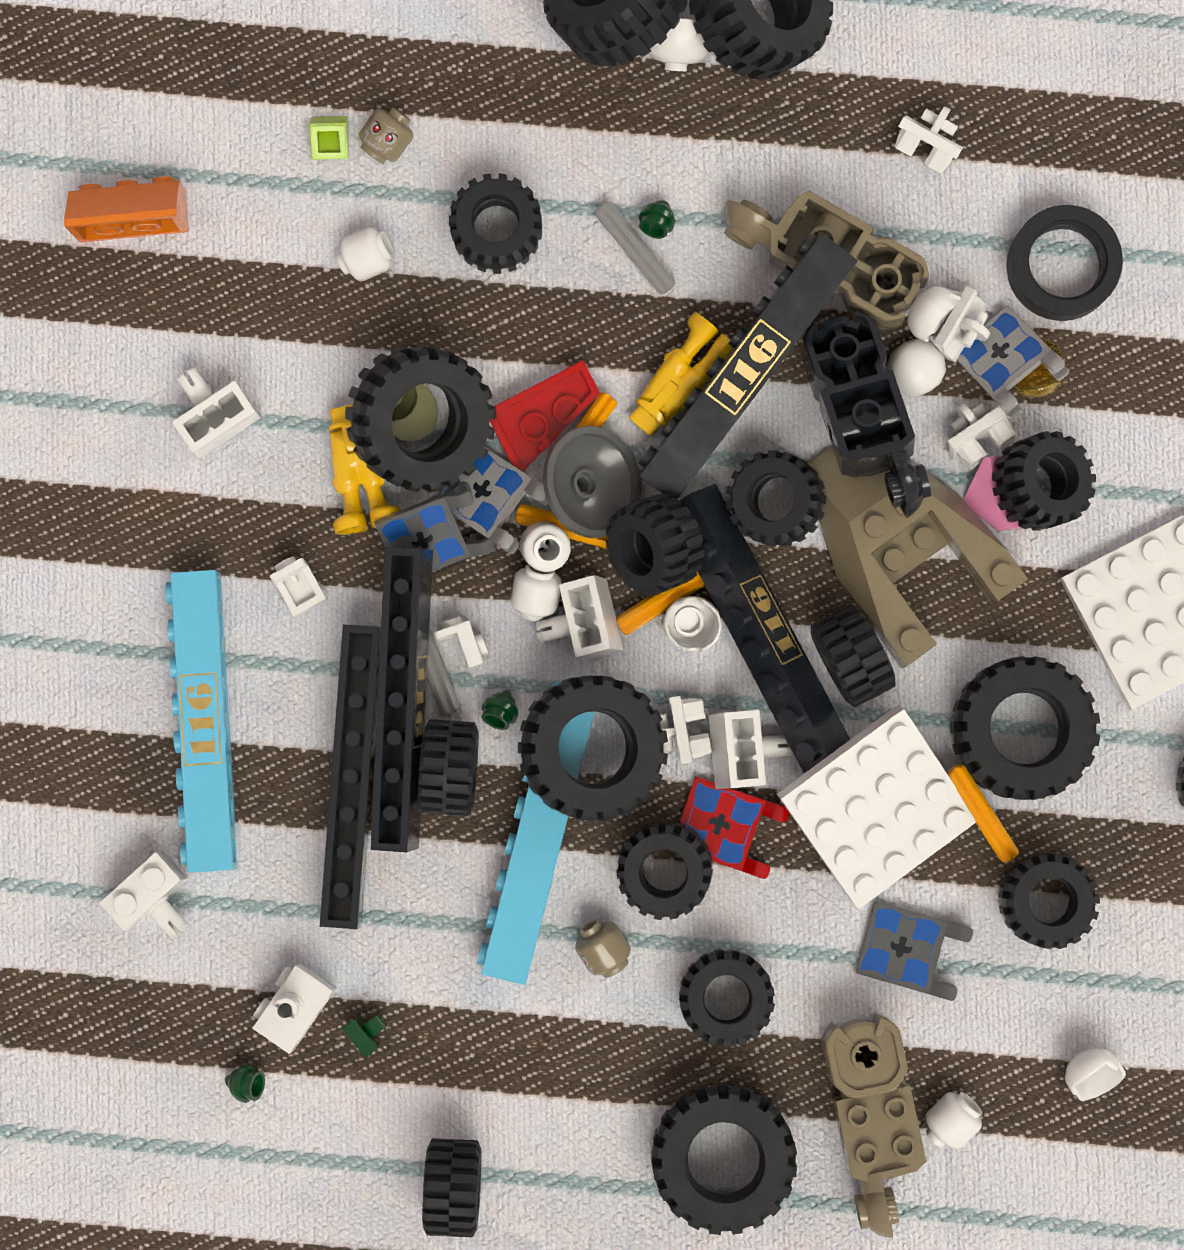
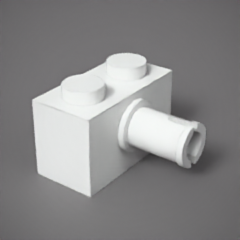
[172,368,261,459]
[536,575,623,660]
[708,710,792,789]
[99,851,190,941]
[253,963,337,1054]

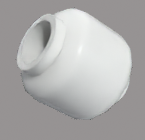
[337,227,395,281]
[520,521,571,572]
[511,564,562,621]
[926,1092,982,1149]

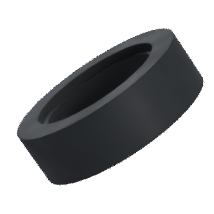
[1006,205,1123,321]

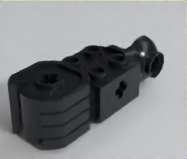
[803,311,931,518]

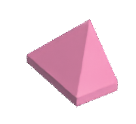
[963,456,1021,531]

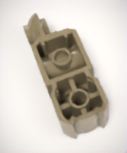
[724,190,929,330]
[821,1013,926,1238]

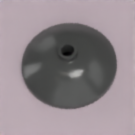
[543,426,641,538]

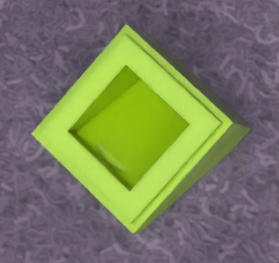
[309,116,349,160]

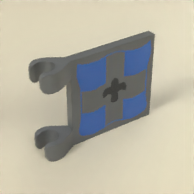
[374,481,495,572]
[856,901,973,1001]

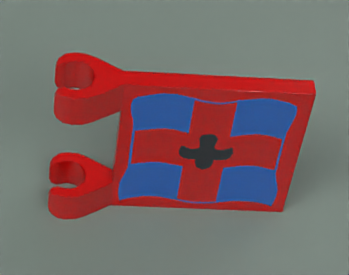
[679,776,790,879]

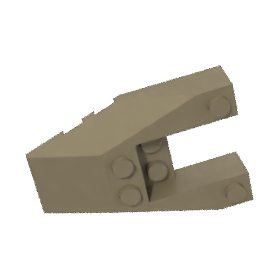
[807,446,1028,669]

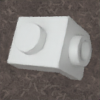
[270,556,328,618]
[434,617,489,669]

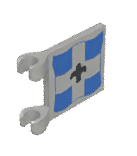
[957,306,1069,419]
[439,447,548,554]

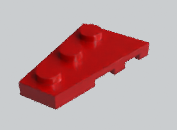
[489,360,600,472]

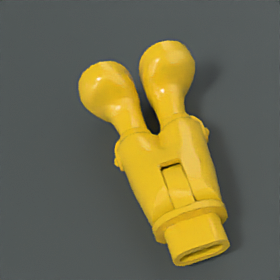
[628,312,732,436]
[328,404,401,535]

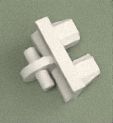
[895,106,963,173]
[928,286,990,362]
[947,403,1016,469]
[659,696,712,764]

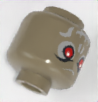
[359,107,413,164]
[575,920,631,978]

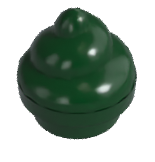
[639,200,676,239]
[481,690,519,730]
[225,1064,265,1103]

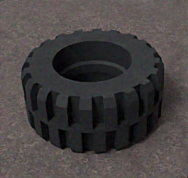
[543,0,688,67]
[689,0,833,80]
[345,344,496,492]
[950,656,1100,800]
[518,675,668,821]
[651,1083,798,1235]

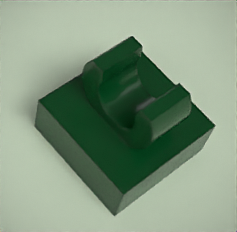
[342,1013,387,1058]

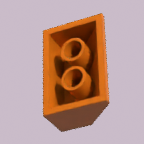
[64,176,189,243]

